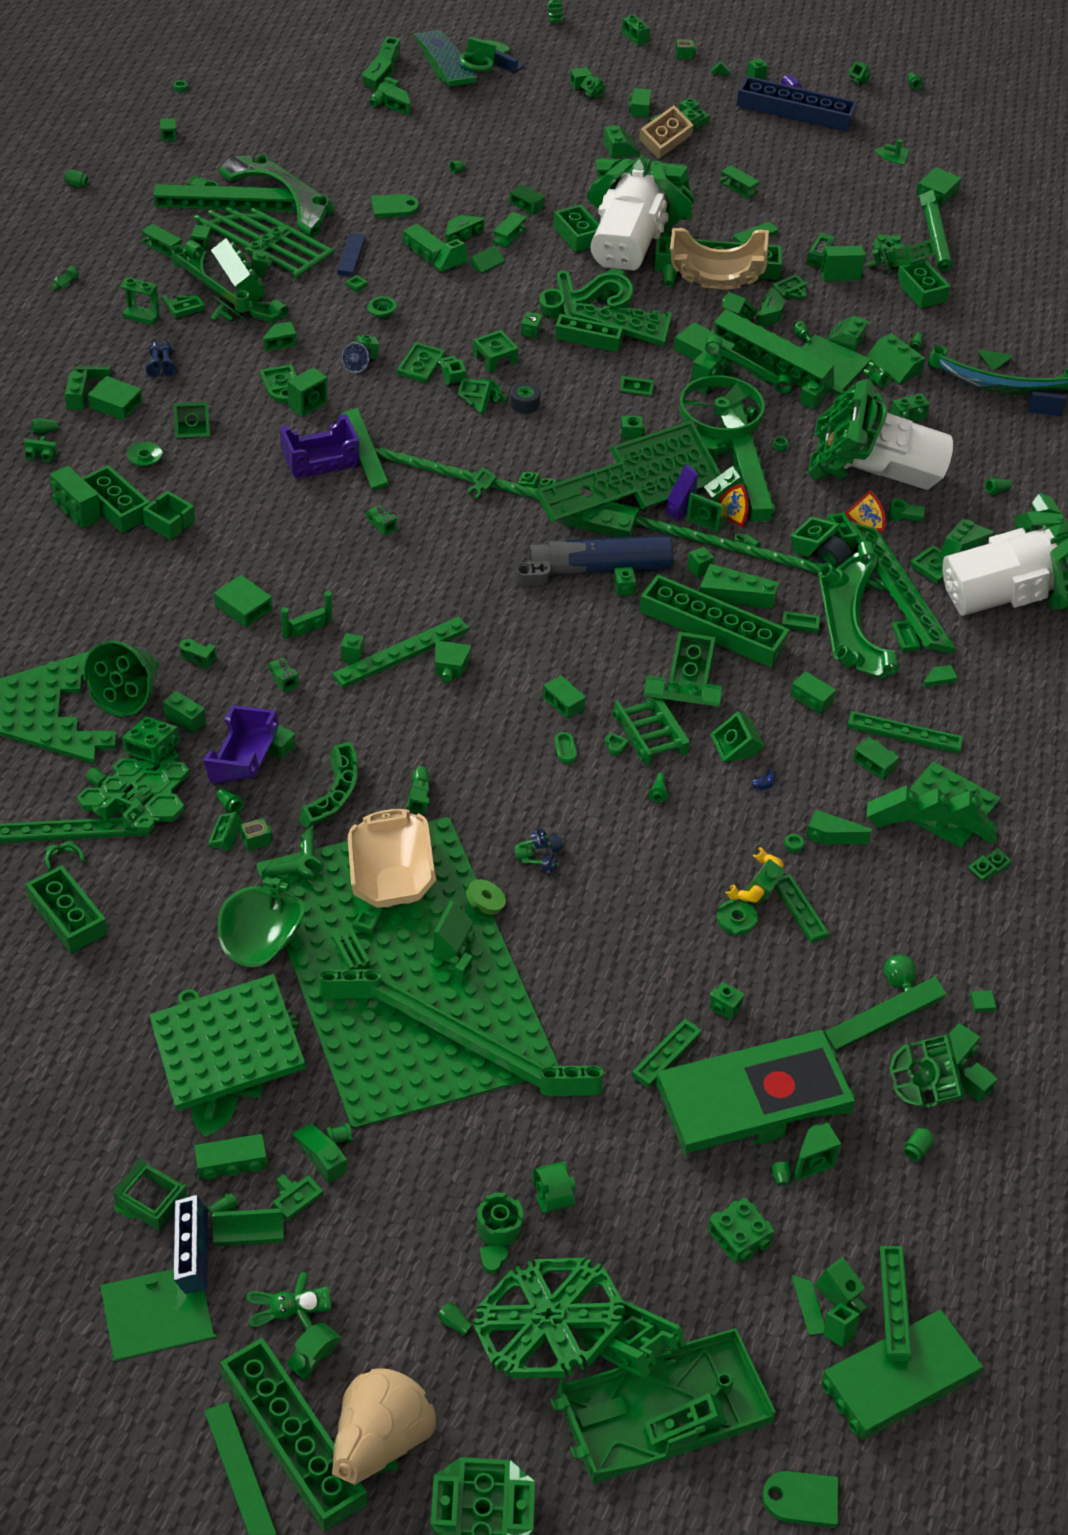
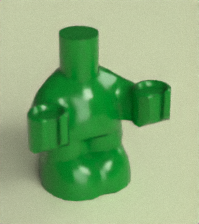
[863,362,891,388]

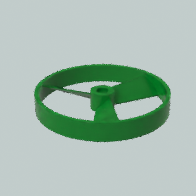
[679,375,765,439]

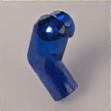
[752,769,776,789]

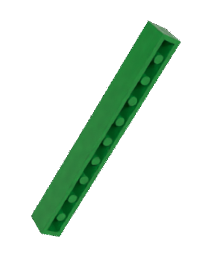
[154,184,297,212]
[719,397,775,522]

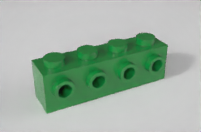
[555,314,623,352]

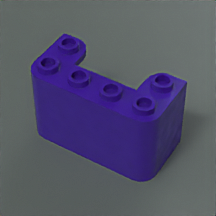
[280,414,359,479]

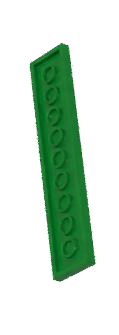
[851,522,956,654]

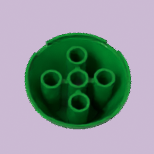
[83,641,160,717]

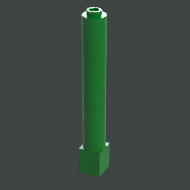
[919,189,953,271]

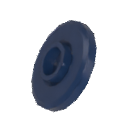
[341,342,370,373]

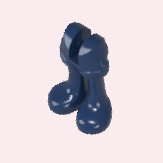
[146,340,178,377]

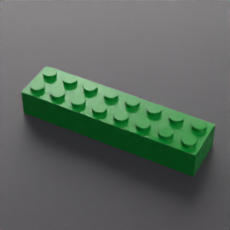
[654,236,782,280]
[714,309,834,398]
[639,574,790,667]
[220,1337,367,1532]

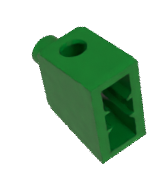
[435,640,471,683]
[814,1257,867,1314]

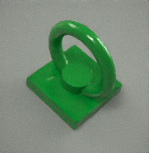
[459,36,497,72]

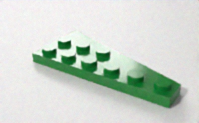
[571,303,672,346]

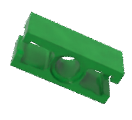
[720,165,760,199]
[493,212,526,248]
[141,224,182,259]

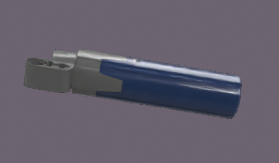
[515,535,673,586]

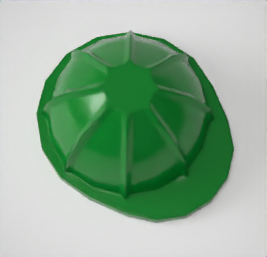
[367,296,397,319]

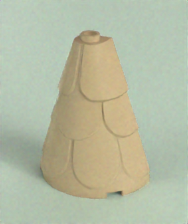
[332,1369,436,1485]

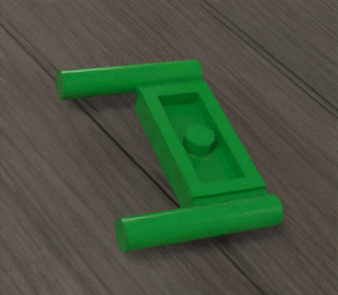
[281,591,332,638]

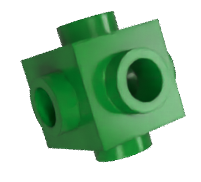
[848,61,871,85]
[580,74,607,99]
[355,335,379,359]
[709,982,744,1020]

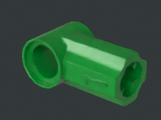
[888,498,925,521]

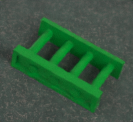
[612,697,690,767]

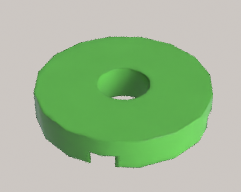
[466,879,506,915]

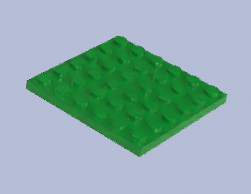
[149,974,306,1111]

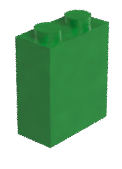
[916,167,961,206]
[821,246,867,281]
[674,322,726,360]
[87,376,142,420]
[214,575,272,628]

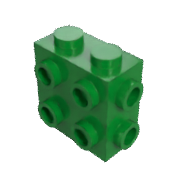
[122,717,180,764]
[707,1197,774,1264]

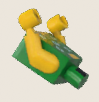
[725,847,785,905]

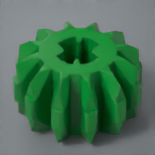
[547,0,563,24]

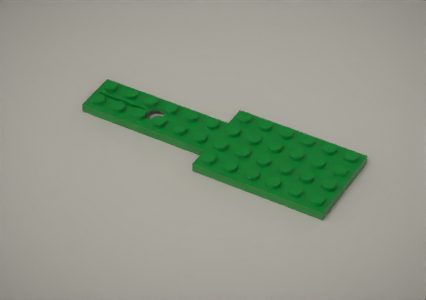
[535,420,721,523]

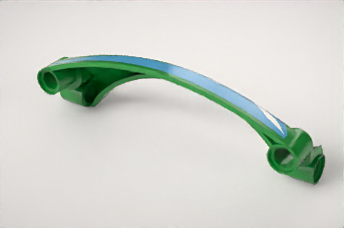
[927,346,1068,395]

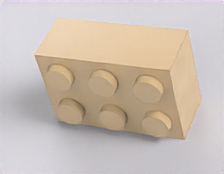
[639,105,694,159]

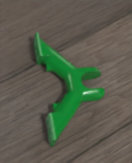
[261,825,324,880]

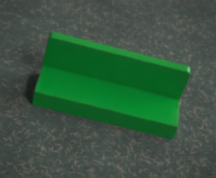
[212,1208,284,1247]

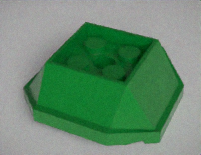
[430,1457,535,1535]

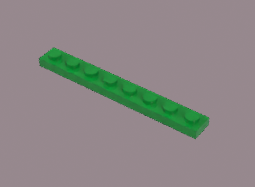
[332,616,469,689]

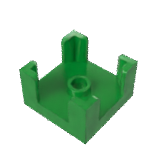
[473,330,519,373]

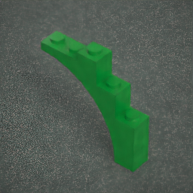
[867,785,998,843]

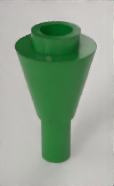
[648,773,668,803]

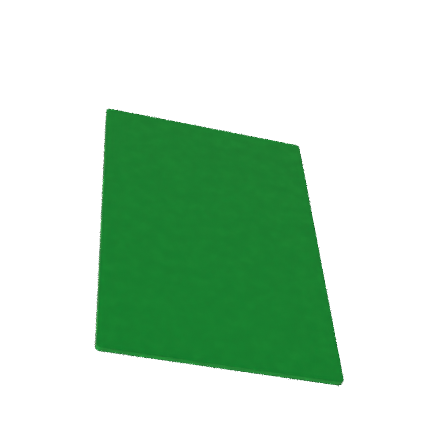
[256,817,559,1128]

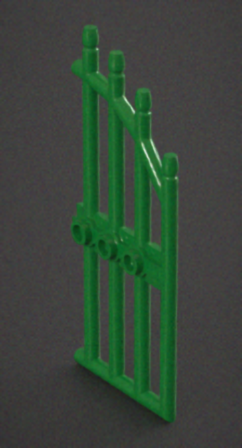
[194,207,335,279]

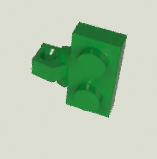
[273,1174,323,1222]

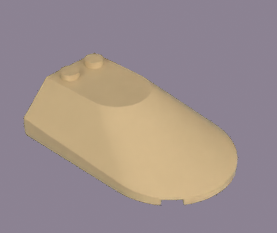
[348,809,436,908]

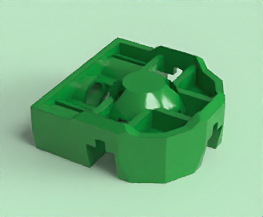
[890,1034,966,1108]

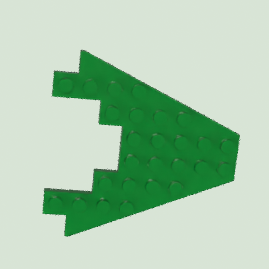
[0,651,117,764]

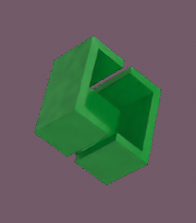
[143,490,195,540]

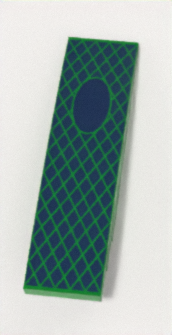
[414,30,476,86]

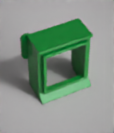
[113,1158,188,1231]

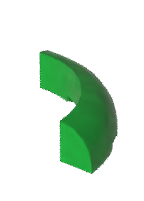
[299,742,357,828]

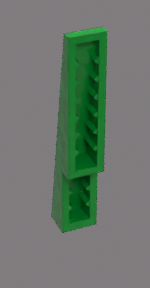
[824,977,947,1051]

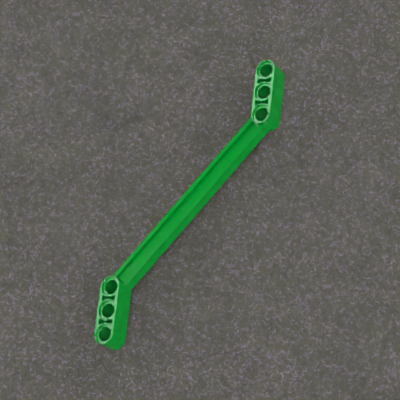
[319,969,604,1096]

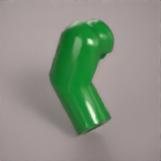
[734,534,761,548]

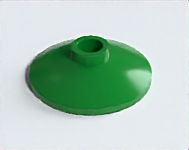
[127,442,162,466]

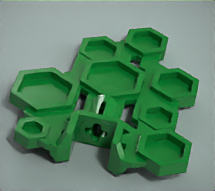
[77,748,189,832]

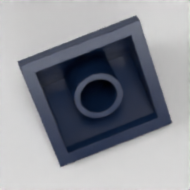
[1028,392,1066,416]

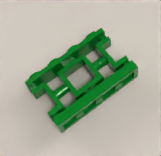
[577,1299,686,1378]

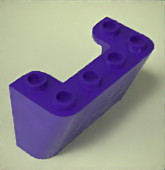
[203,705,279,784]

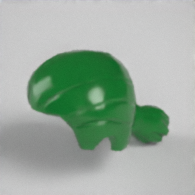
[883,954,917,992]

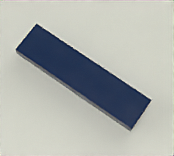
[337,233,365,276]

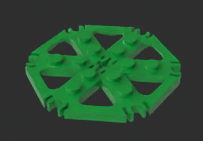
[474,1258,626,1378]

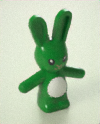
[246,1272,331,1330]

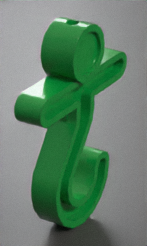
[539,271,633,318]

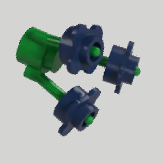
[515,828,564,876]

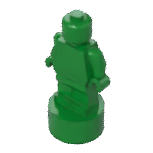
[52,266,79,291]

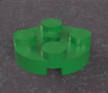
[873,234,905,258]

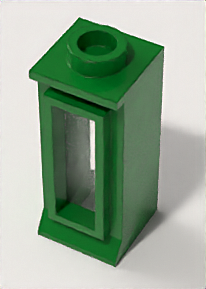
[806,232,835,269]

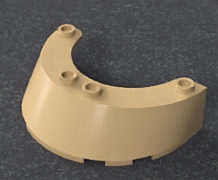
[670,228,769,290]

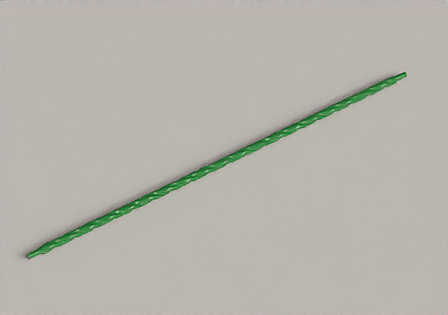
[374,448,889,591]

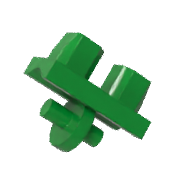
[24,436,58,462]

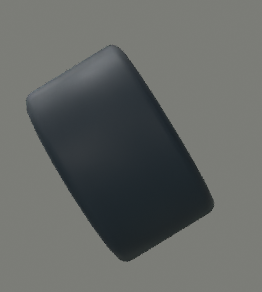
[510,383,540,414]
[818,536,852,568]

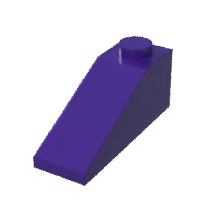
[666,464,699,521]

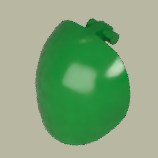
[218,877,305,967]

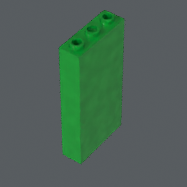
[821,1309,983,1440]

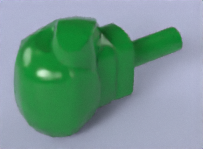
[794,321,812,343]

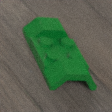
[644,675,722,707]

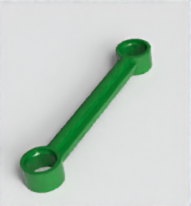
[705,335,792,394]

